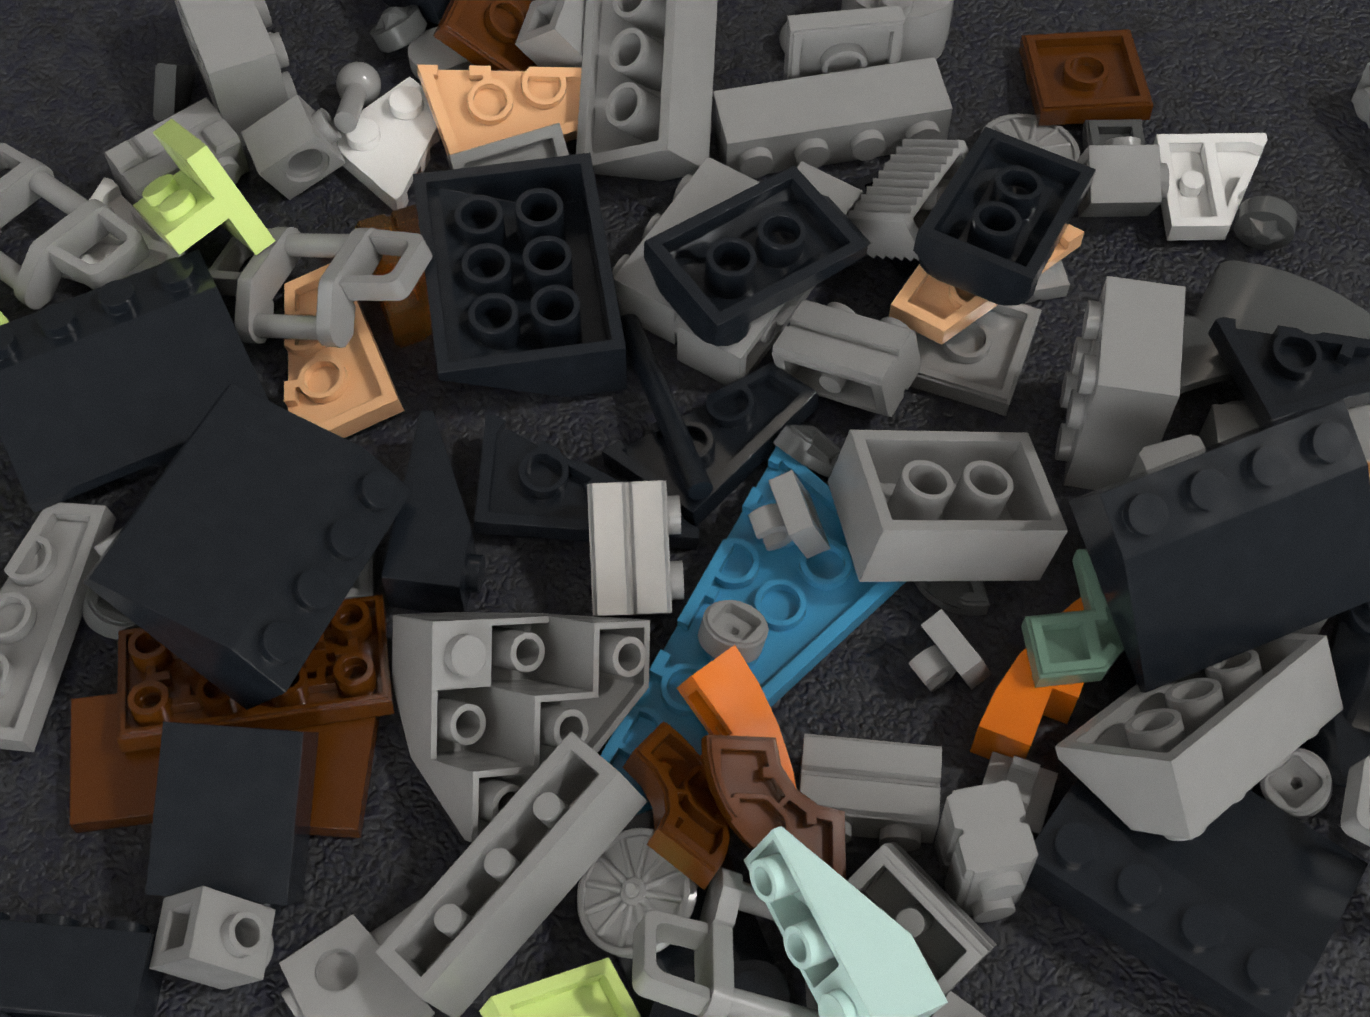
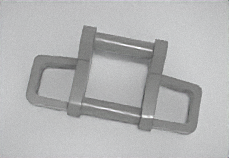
[0,143,150,309]
[209,227,433,348]
[632,867,820,1017]

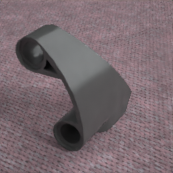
[1180,261,1370,394]

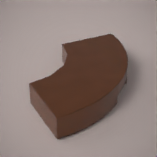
[622,721,730,890]
[701,735,846,879]

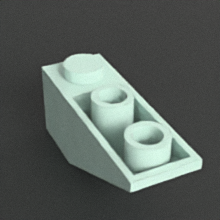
[744,826,948,1017]

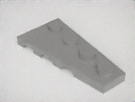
[0,502,116,752]

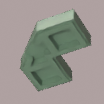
[1021,549,1124,688]

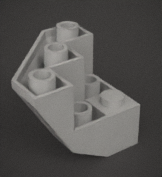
[392,612,650,843]

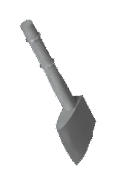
[279,898,435,1017]

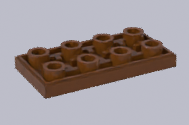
[117,594,395,753]

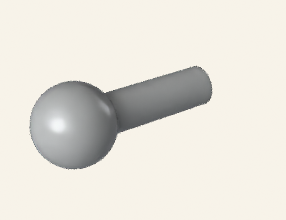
[334,61,381,133]

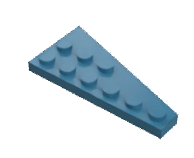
[600,446,906,815]

